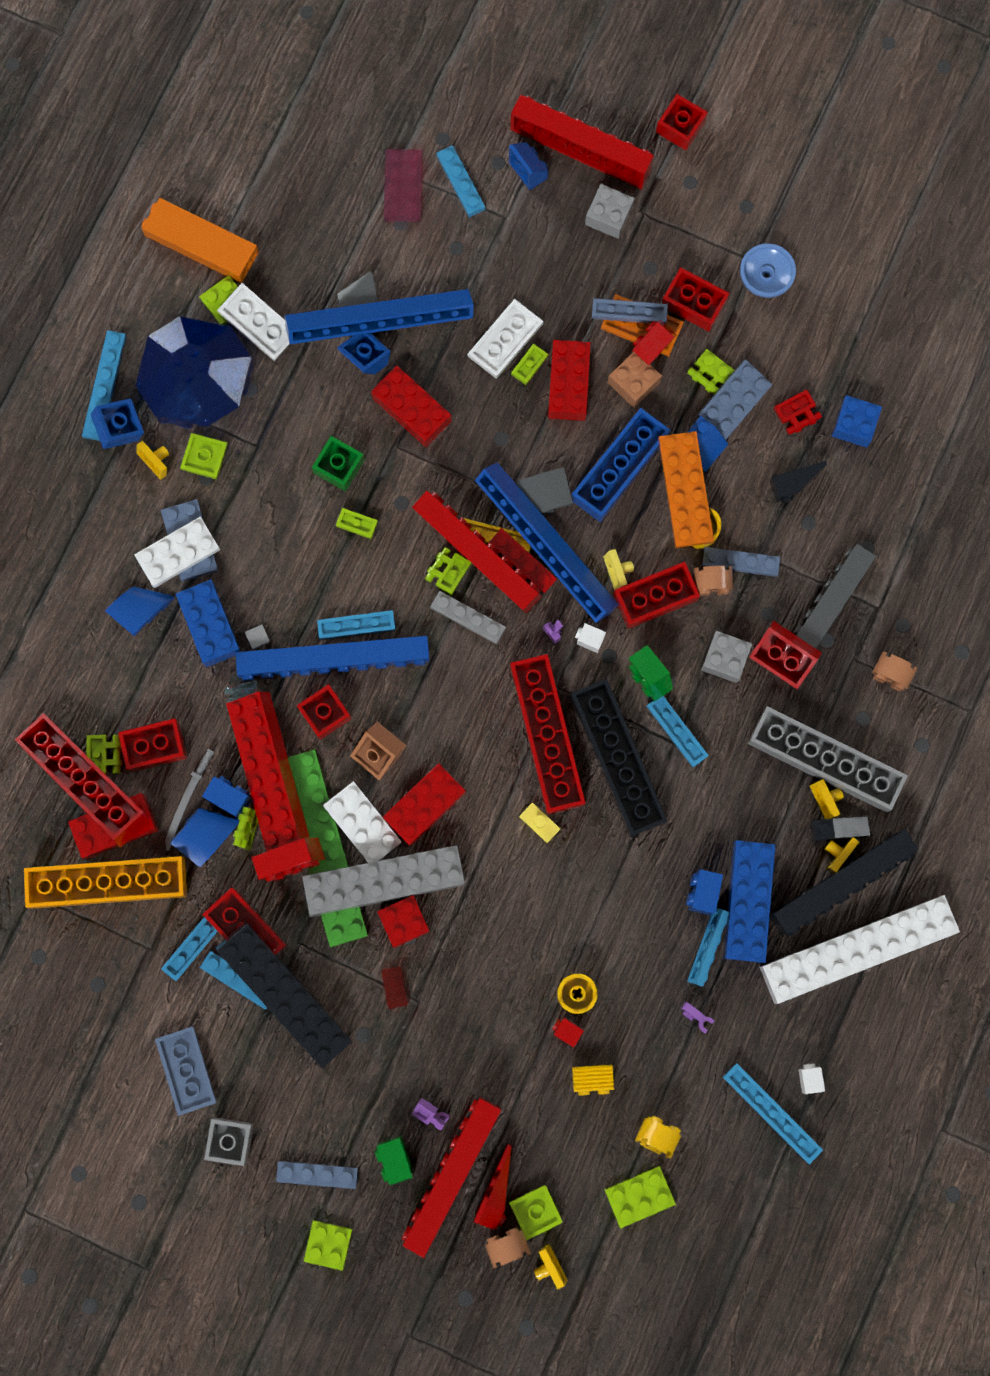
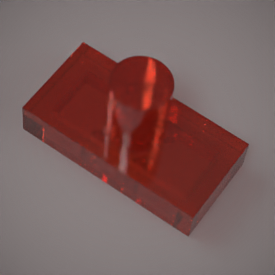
[381,966,408,1009]

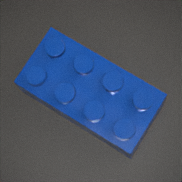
[176,580,241,667]

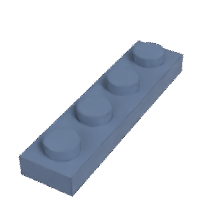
[592,298,668,324]
[702,547,780,577]
[276,1161,358,1189]

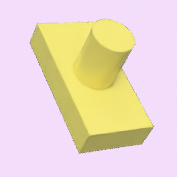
[603,549,634,590]
[519,803,560,843]

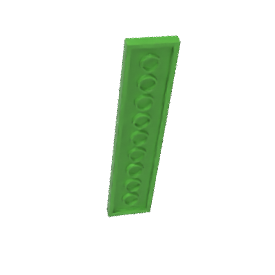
[288,750,368,947]

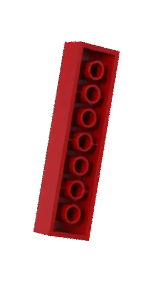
[510,94,654,190]
[412,491,542,613]
[510,654,585,815]
[226,691,310,852]
[14,713,150,848]
[401,1097,501,1258]

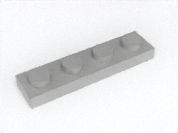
[430,591,506,645]

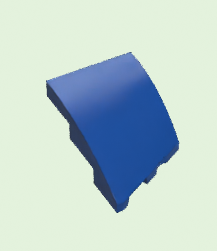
[105,587,174,637]
[170,808,239,867]

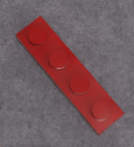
[489,528,557,593]

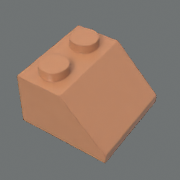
[350,721,407,780]

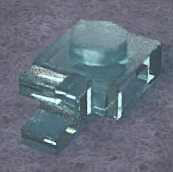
[224,680,259,703]

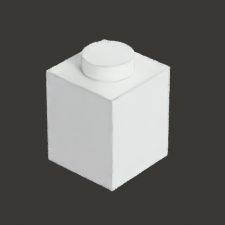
[575,624,606,653]
[798,1063,825,1094]

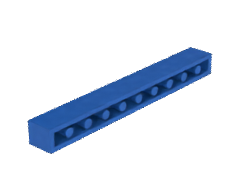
[285,289,473,344]
[475,462,619,623]
[236,636,430,681]

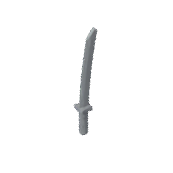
[165,749,214,851]

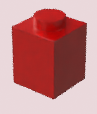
[552,1018,584,1048]

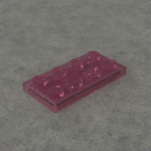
[384,149,422,222]

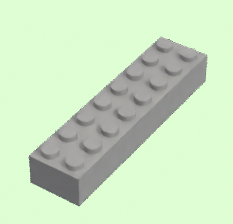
[747,706,908,812]
[302,845,465,917]

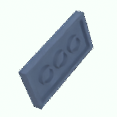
[697,360,772,440]
[161,499,218,582]
[155,1026,217,1116]

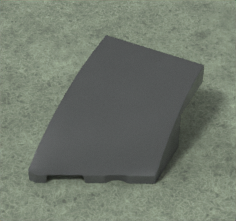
[337,271,377,307]
[515,467,573,515]

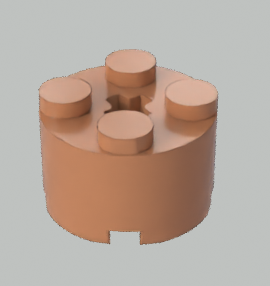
[694,566,733,596]
[872,652,918,692]
[485,1227,531,1268]

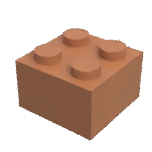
[608,352,662,408]

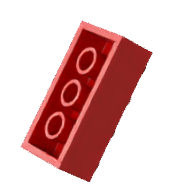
[548,340,590,421]
[371,366,452,447]
[613,562,700,629]
[383,763,466,847]
[68,793,159,860]
[202,886,286,954]

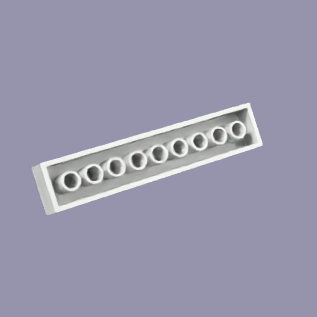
[760,895,960,1004]

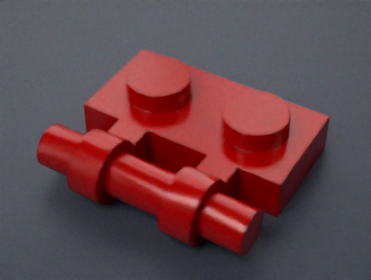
[774,389,822,435]

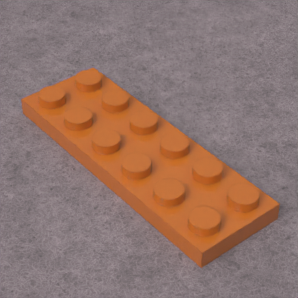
[658,432,714,548]

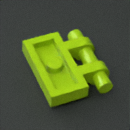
[687,349,735,394]
[424,547,472,595]
[87,735,122,774]
[233,807,258,850]

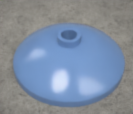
[740,244,796,298]

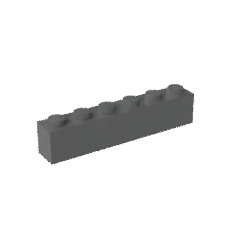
[793,544,876,648]

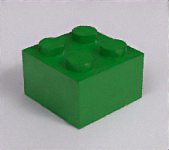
[312,436,365,492]
[628,645,673,702]
[375,1135,414,1186]

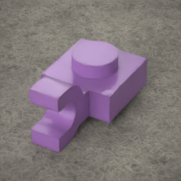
[543,620,563,645]
[681,1002,714,1034]
[411,1098,450,1131]

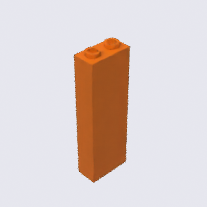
[142,197,259,283]

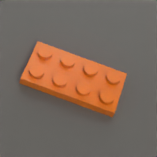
[601,294,684,357]

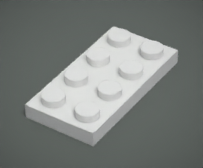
[217,283,290,361]
[468,299,543,379]
[135,517,220,588]
[323,781,401,863]

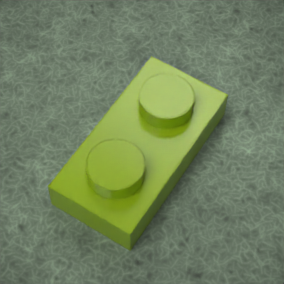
[511,344,548,385]
[336,508,378,539]

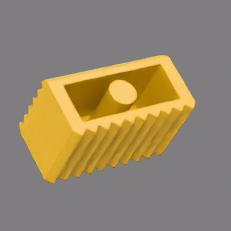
[572,1065,614,1095]

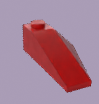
[474,1143,511,1230]

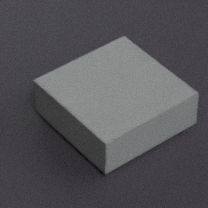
[245,625,270,650]

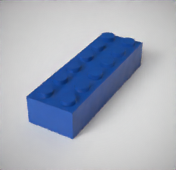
[571,408,671,523]
[723,840,775,963]

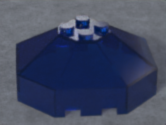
[135,316,254,429]

